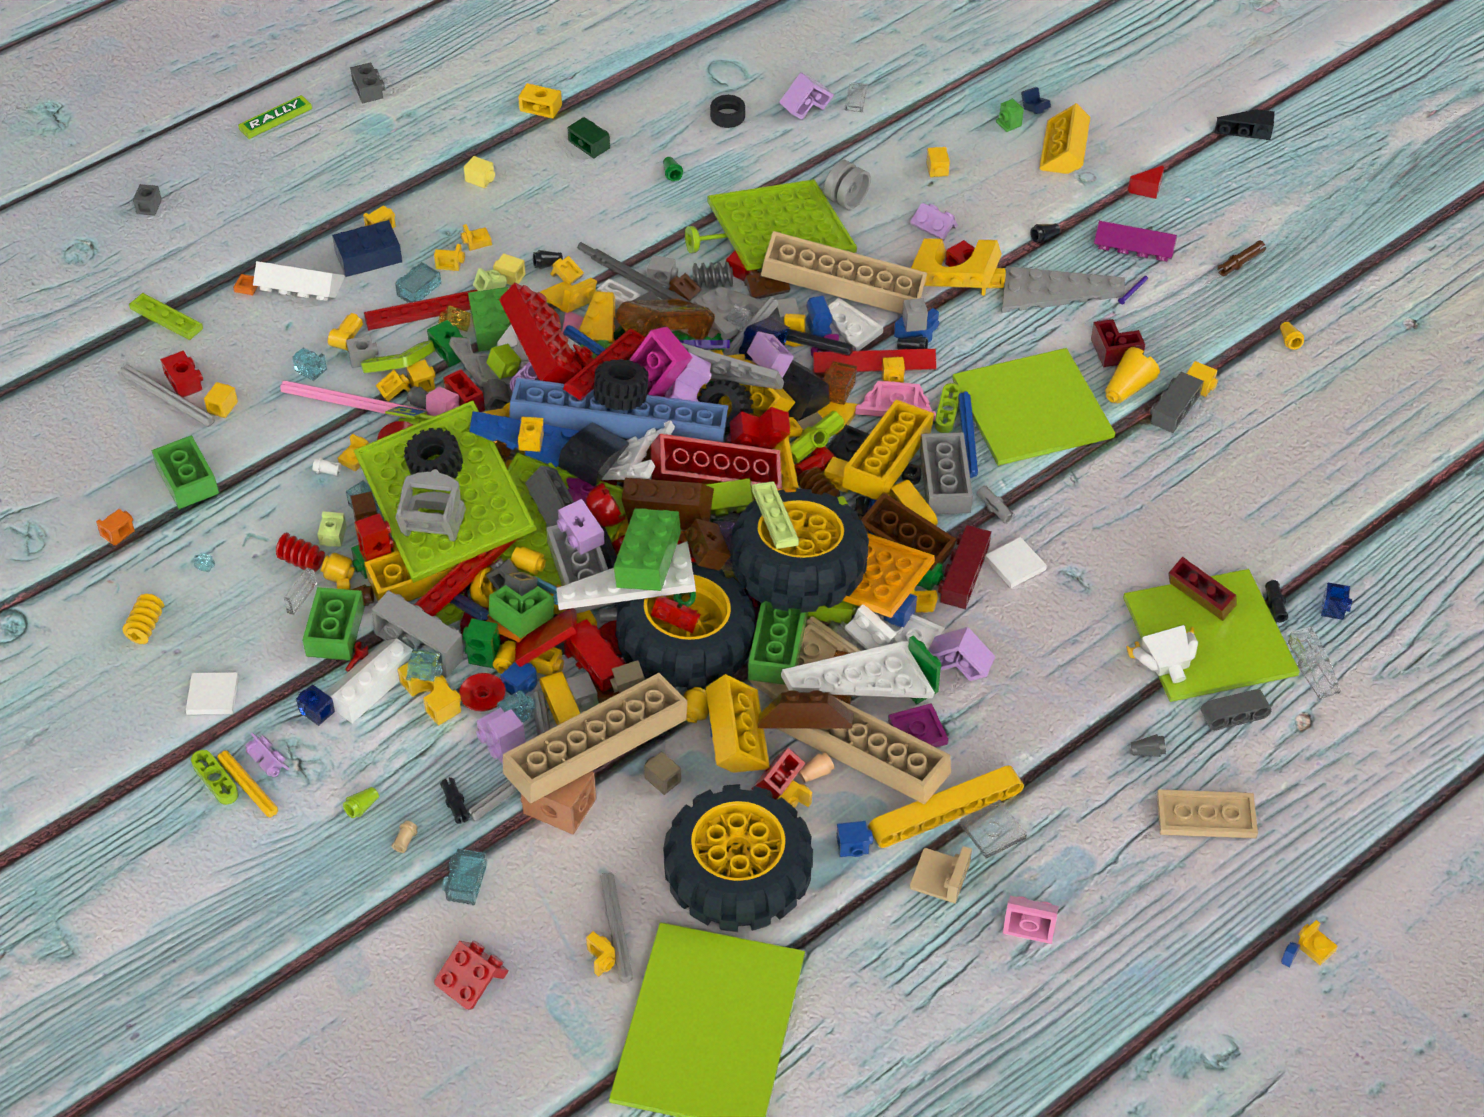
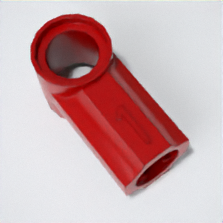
[794,446,837,477]

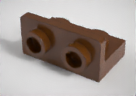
[744,271,790,299]

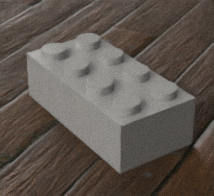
[920,432,973,514]
[546,525,615,613]
[372,591,463,677]

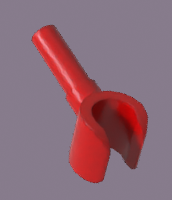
[345,642,368,672]

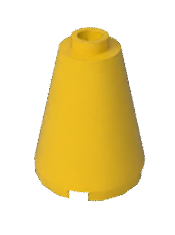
[1105,347,1160,403]

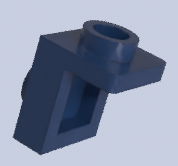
[1021,87,1051,114]

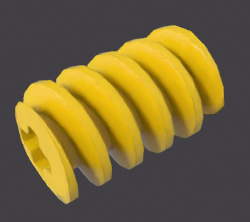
[122,594,165,644]

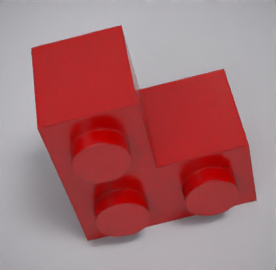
[730,407,790,449]

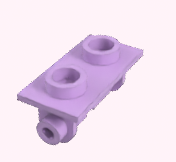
[245,733,290,777]

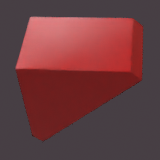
[1128,165,1165,199]

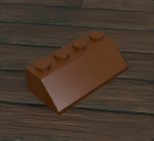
[621,477,714,530]
[861,492,956,571]

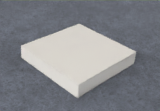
[985,537,1047,588]
[186,672,239,715]

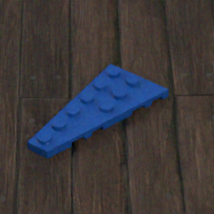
[469,411,579,474]

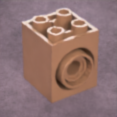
[521,771,596,835]

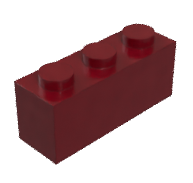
[1168,557,1237,621]

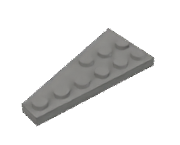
[1002,266,1125,313]
[680,342,784,389]

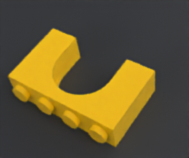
[911,238,1002,288]

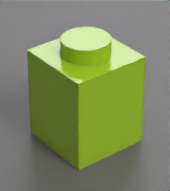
[486,343,521,379]

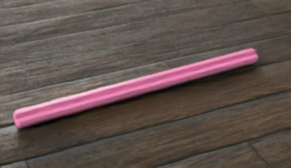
[280,380,433,418]

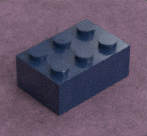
[332,220,402,277]

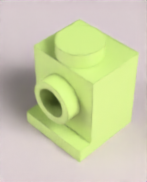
[473,268,507,291]
[317,511,347,547]

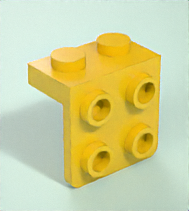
[540,278,597,313]

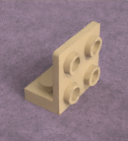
[910,846,972,904]

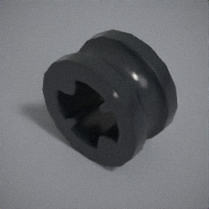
[902,464,921,485]

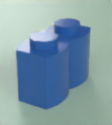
[806,296,832,337]

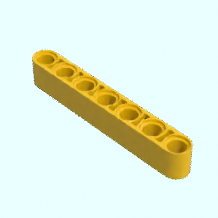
[868,765,1024,848]

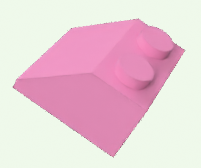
[1003,896,1059,944]

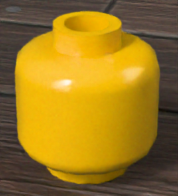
[321,553,355,583]
[683,687,709,723]

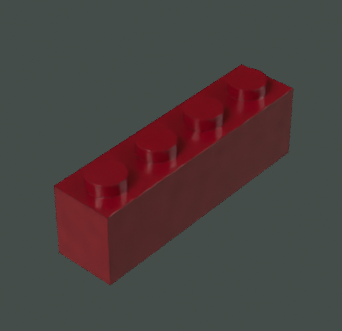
[938,525,992,610]

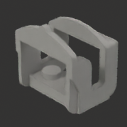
[395,469,466,541]

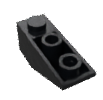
[1214,109,1275,140]

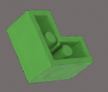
[489,585,554,639]

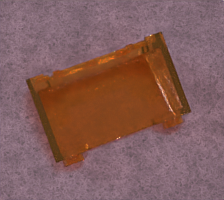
[615,299,715,340]

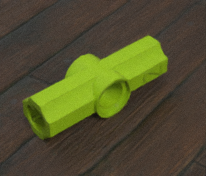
[790,411,845,463]

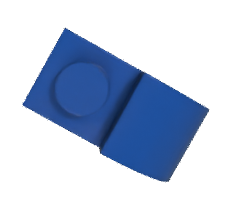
[894,308,939,343]

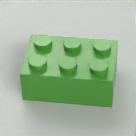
[468,287,511,352]
[151,435,219,509]
[302,587,365,660]

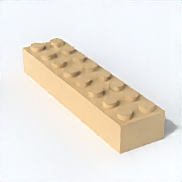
[761,231,927,314]
[503,673,687,804]
[778,687,951,805]

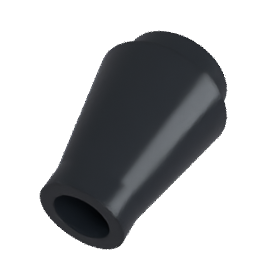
[1030,223,1060,243]
[533,250,563,269]
[897,335,928,350]

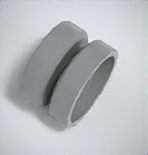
[824,160,871,210]

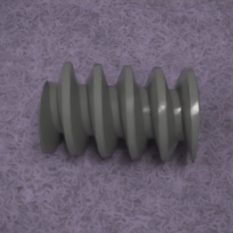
[692,262,733,288]

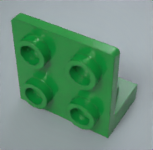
[908,635,941,705]

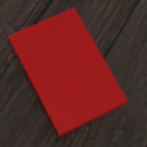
[515,608,577,667]

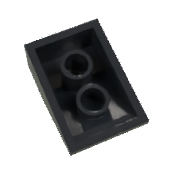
[558,422,629,487]

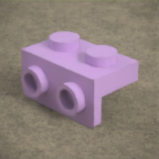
[910,203,958,241]

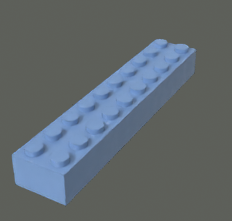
[509,378,728,442]

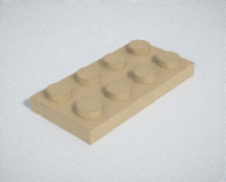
[749,624,844,700]
[1157,789,1258,838]

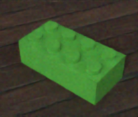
[614,509,681,591]
[748,601,808,685]

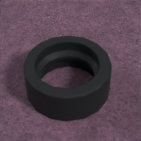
[710,94,745,128]

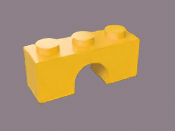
[397,655,461,726]

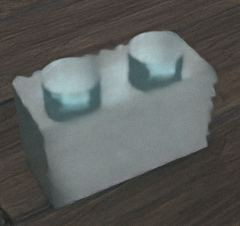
[395,262,442,303]
[442,849,488,905]

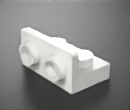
[845,605,897,650]

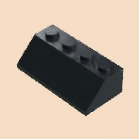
[782,362,830,422]

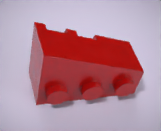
[564,619,626,692]

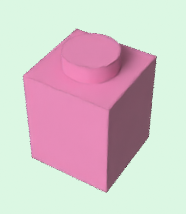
[426,386,459,416]

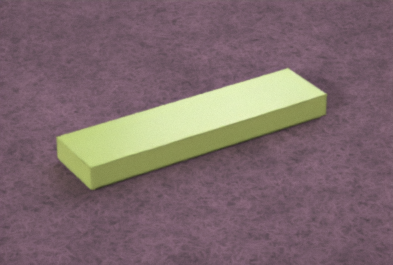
[752,482,799,549]

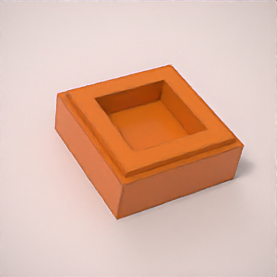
[233,274,258,296]

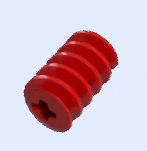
[276,532,325,573]

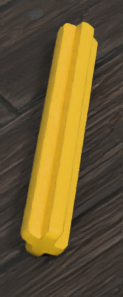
[217,750,278,818]

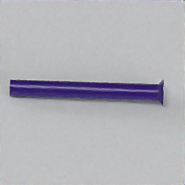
[1118,276,1148,305]

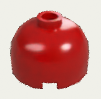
[586,482,626,527]

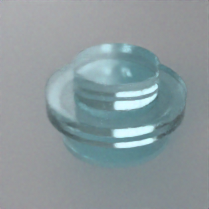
[193,553,216,572]

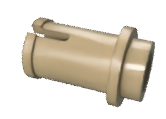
[391,821,418,853]

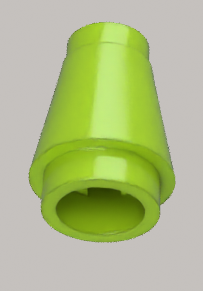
[343,787,379,818]

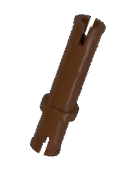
[1217,240,1266,276]

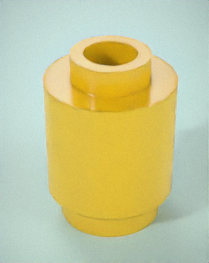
[511,547,546,575]
[493,641,516,674]

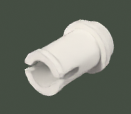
[313,457,341,476]

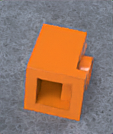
[96,509,135,546]

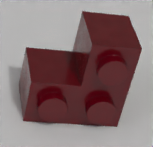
[1091,319,1145,368]

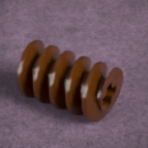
[797,467,840,497]

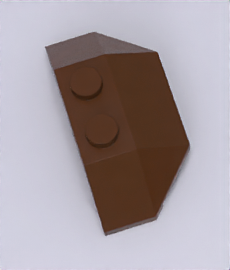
[757,690,854,729]

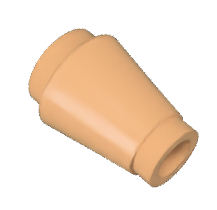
[799,752,835,783]

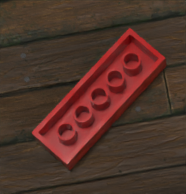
[499,282,583,384]
[651,434,782,489]

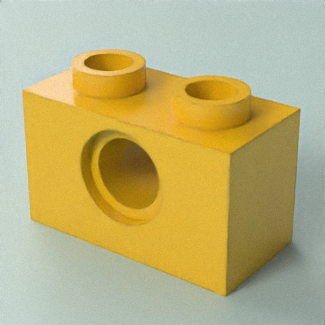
[518,83,562,119]

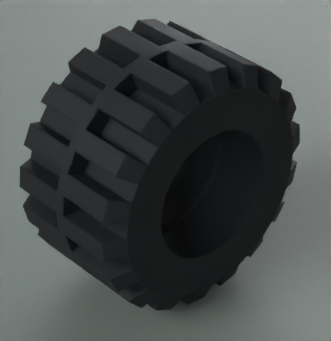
[593,359,649,410]
[697,380,754,433]
[404,428,463,478]

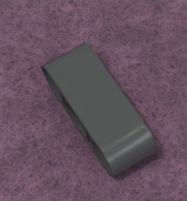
[1200,689,1272,731]

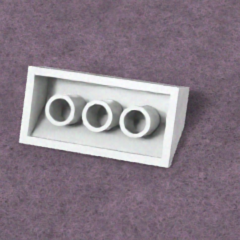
[253,261,345,301]
[319,638,415,724]

